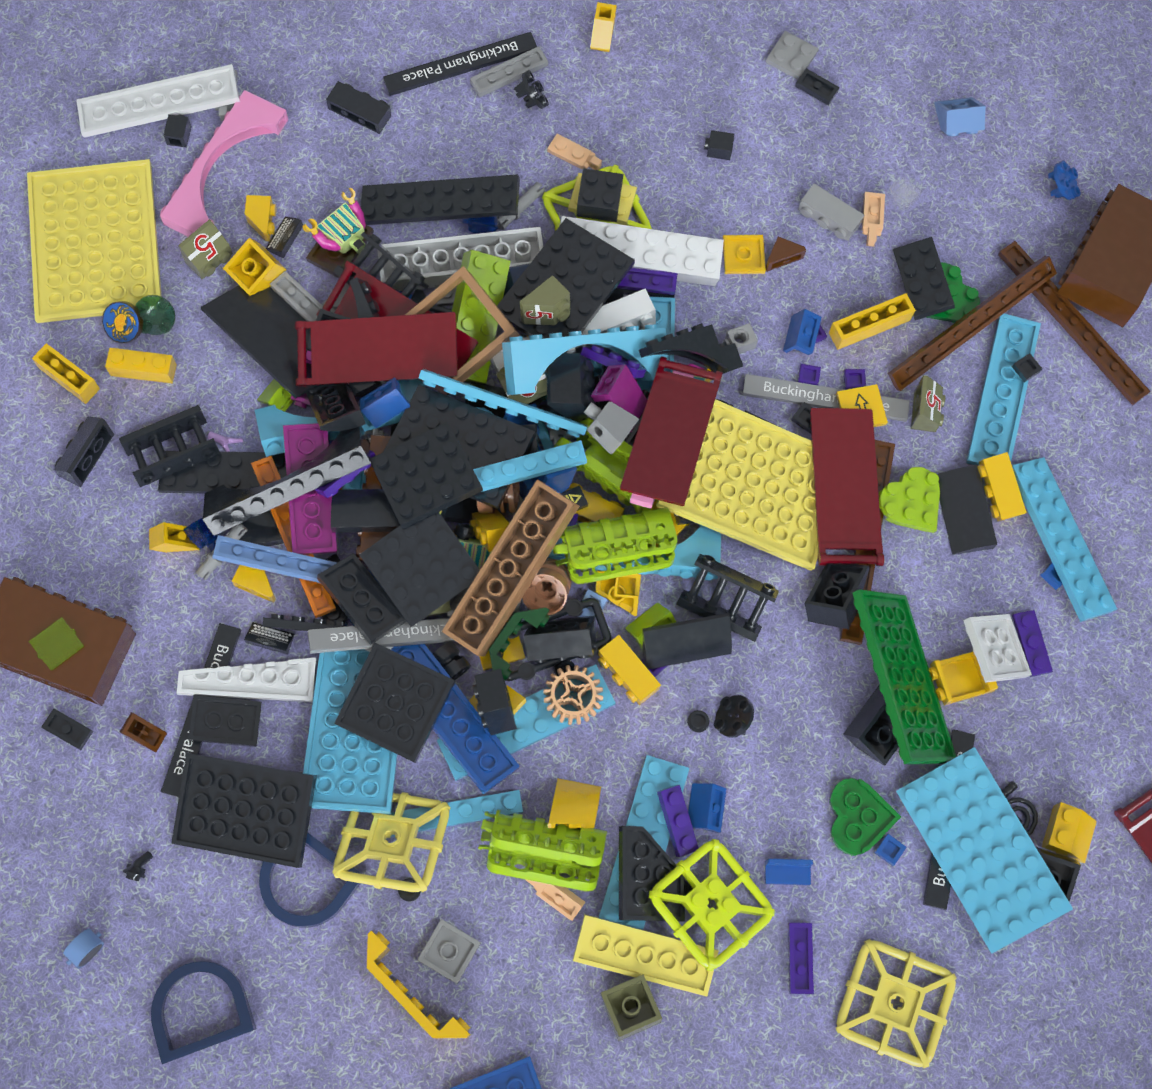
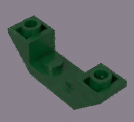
[489,607,551,681]

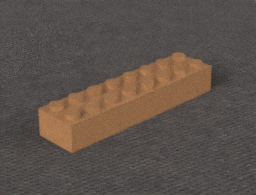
[442,480,580,656]

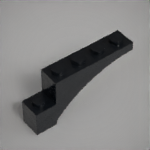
[349,277,382,397]
[639,323,743,374]

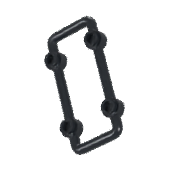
[494,598,612,682]

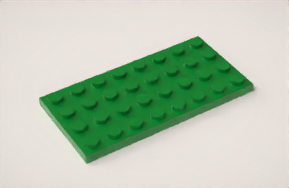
[853,590,956,764]

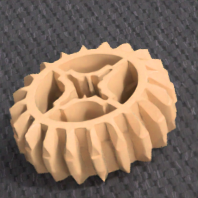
[543,665,603,725]

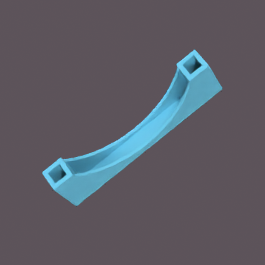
[502,324,669,395]
[255,379,425,457]
[547,523,721,580]

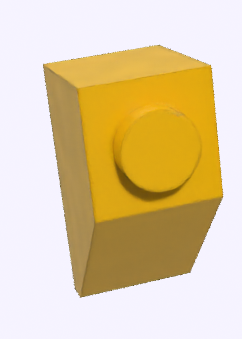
[149,522,201,553]
[232,565,276,603]

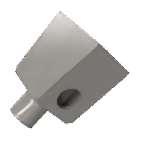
[584,402,639,455]

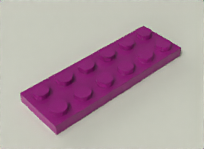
[283,423,337,555]

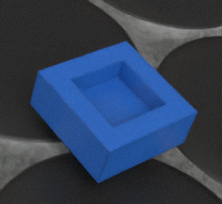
[1040,562,1062,590]
[874,834,907,866]

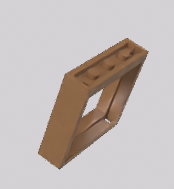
[406,266,520,382]

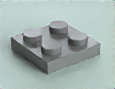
[766,31,819,80]
[417,919,481,984]

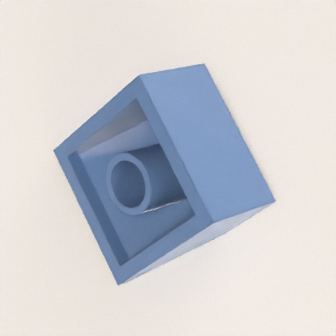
[934,97,986,136]

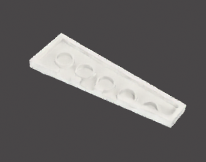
[177,658,316,702]

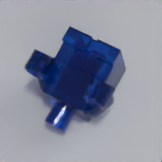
[462,216,498,234]
[184,518,228,552]

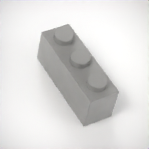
[798,183,865,241]

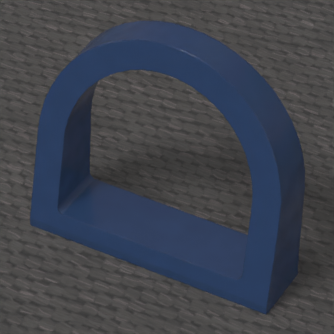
[259,833,362,928]
[151,961,257,1064]

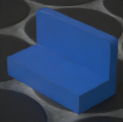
[783,309,822,355]
[360,378,410,428]
[688,783,727,833]
[765,859,813,885]

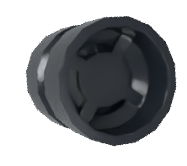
[433,641,471,680]

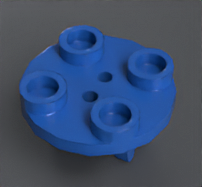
[1048,161,1081,200]

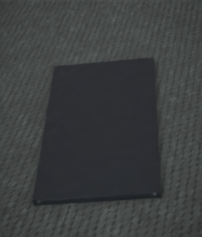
[201,285,317,399]

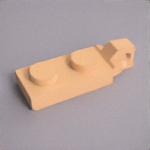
[547,134,602,170]
[862,192,885,247]
[526,868,585,921]

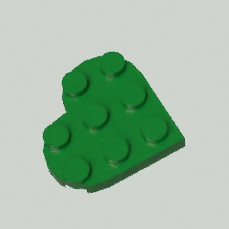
[926,262,980,323]
[829,778,901,856]

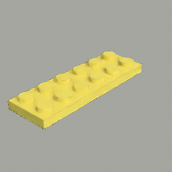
[572,914,719,996]

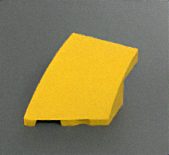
[595,570,641,616]
[548,778,601,828]

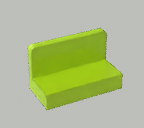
[257,379,293,412]
[625,603,676,651]

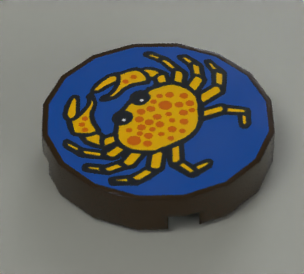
[102,301,143,343]

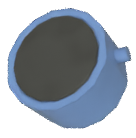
[63,928,104,969]

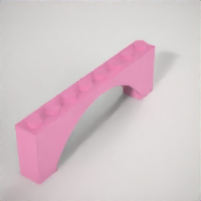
[160,90,288,237]

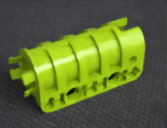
[554,418,656,513]
[553,507,677,584]
[478,809,607,891]

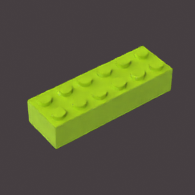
[452,250,510,384]

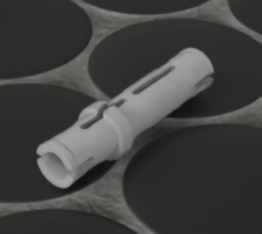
[495,182,545,230]
[195,523,247,580]

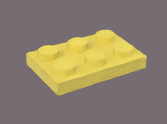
[568,173,637,225]

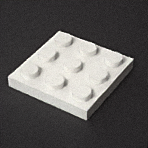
[963,614,1032,683]

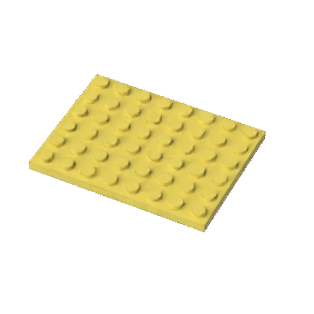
[27,159,163,323]
[656,399,818,571]

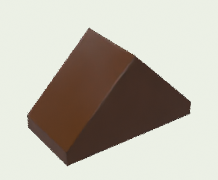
[765,236,806,272]
[120,712,167,753]

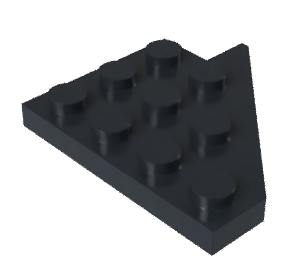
[619,826,693,922]

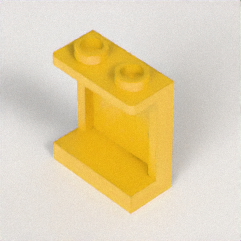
[929,651,998,706]

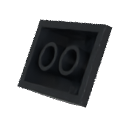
[804,563,869,629]

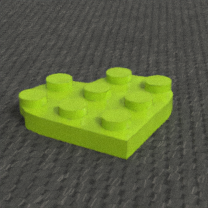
[879,467,940,533]

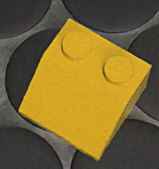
[223,238,287,296]
[1041,802,1097,863]

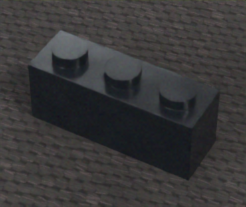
[326,81,391,134]

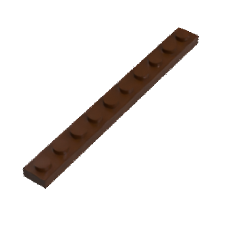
[998,241,1151,406]
[888,256,1057,391]
[839,440,895,645]

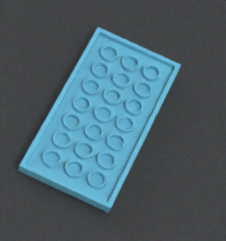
[303,649,398,814]
[896,747,1073,954]

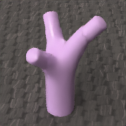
[208,432,243,452]

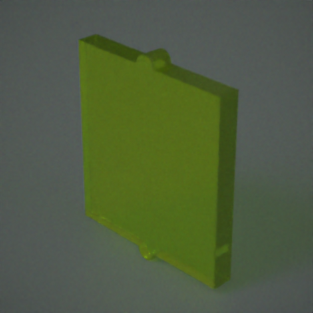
[29,617,84,671]

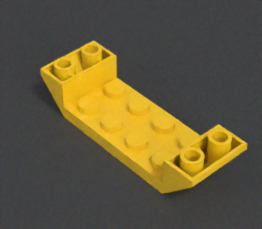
[367,931,471,1039]

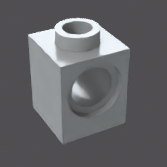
[724,323,758,354]

